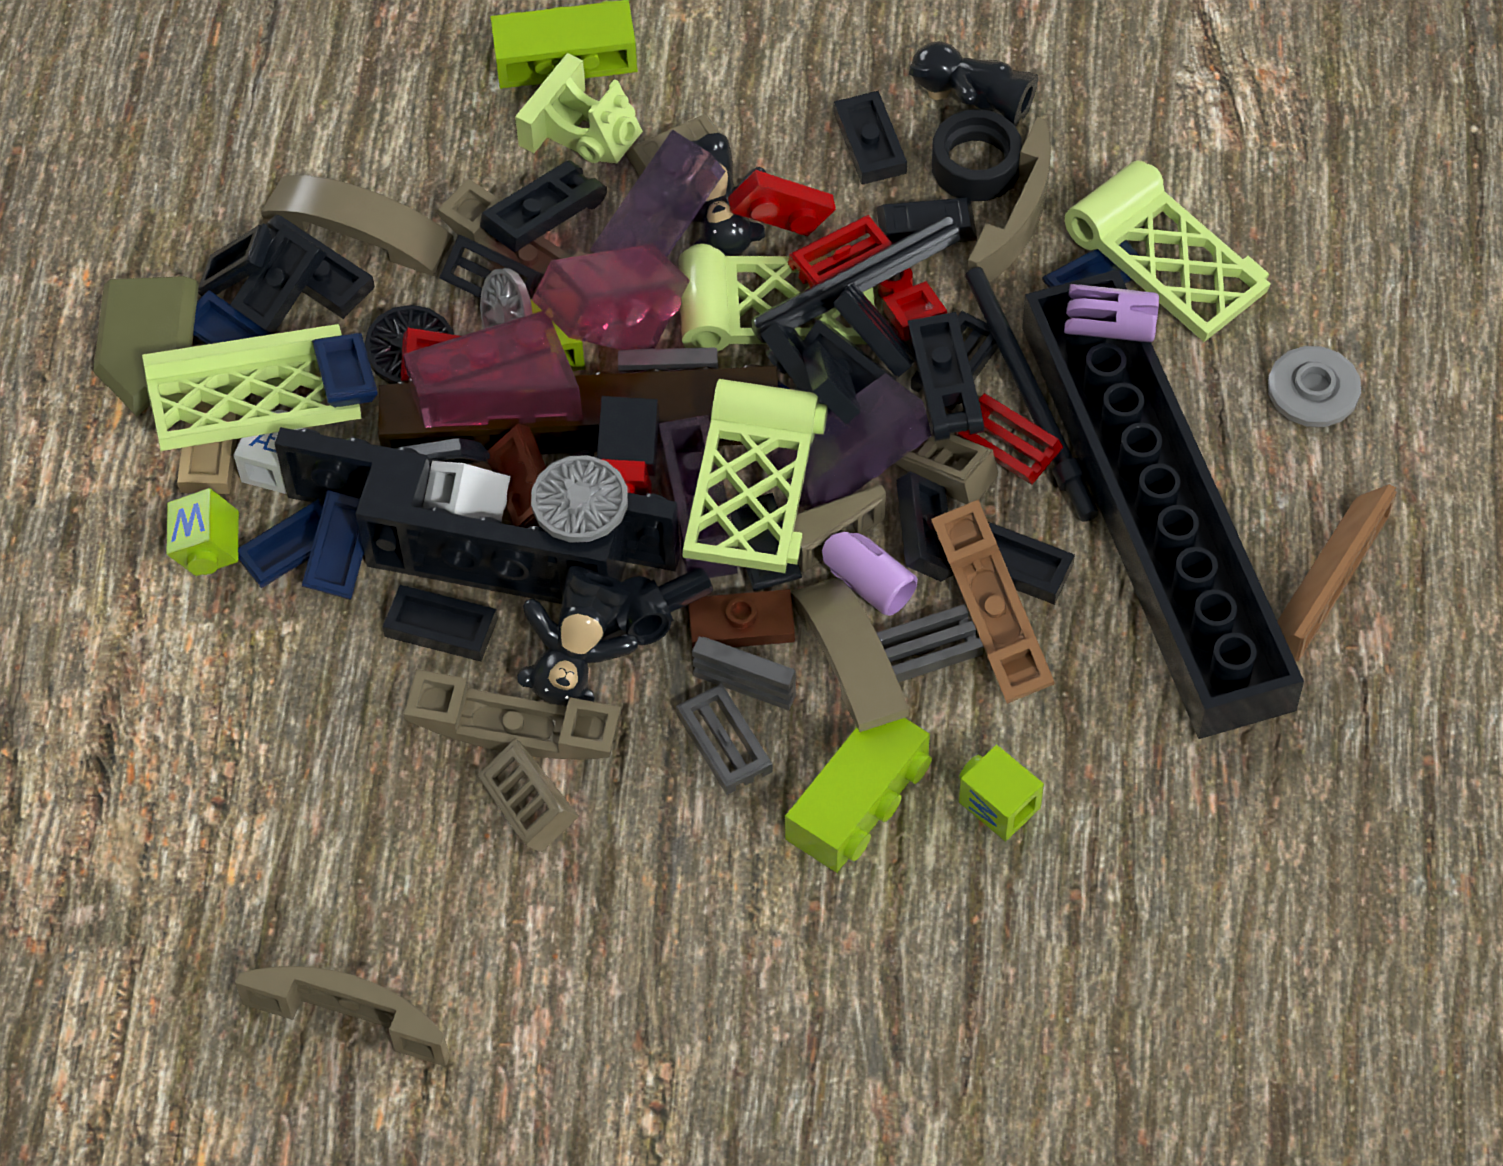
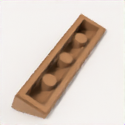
[1277,484,1397,662]

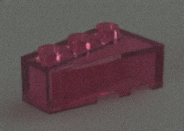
[532,244,690,350]
[403,310,583,427]

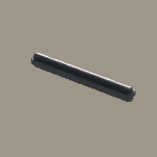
[751,216,960,343]

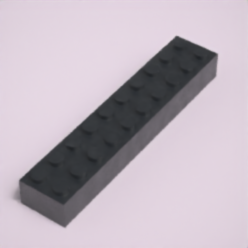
[1022,269,1304,739]

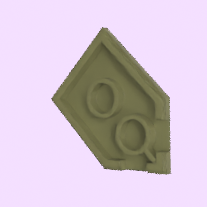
[93,276,199,417]

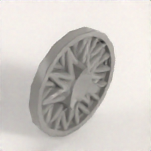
[480,268,533,360]
[1268,346,1361,427]
[531,456,628,542]

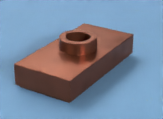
[487,424,546,528]
[689,589,795,649]

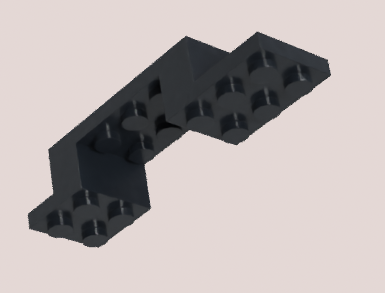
[275,427,680,605]

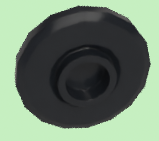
[364,305,454,384]

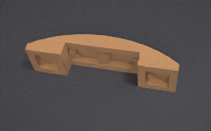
[931,499,1055,704]

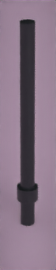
[965,267,1099,522]

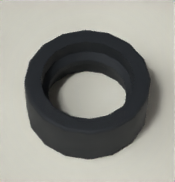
[932,109,1022,201]

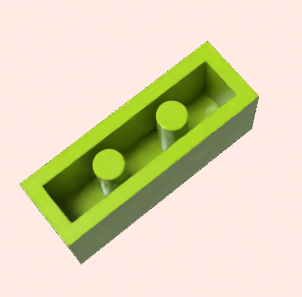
[490,0,638,89]
[785,718,932,873]

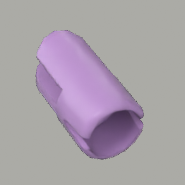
[1064,284,1159,342]
[822,532,918,616]

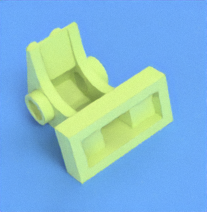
[515,53,643,164]

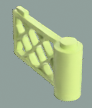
[1064,160,1271,342]
[678,244,875,351]
[683,379,828,573]

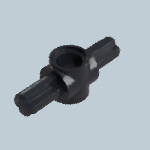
[601,567,713,645]

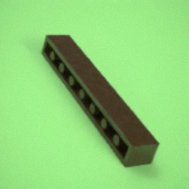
[378,364,778,454]

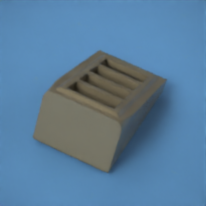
[884,419,998,504]
[794,485,886,572]
[478,739,579,852]

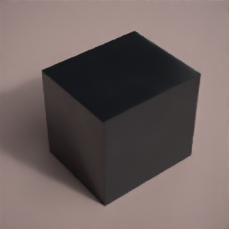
[597,396,660,476]

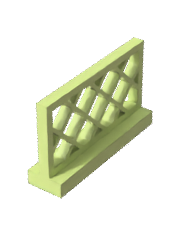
[142,324,361,451]

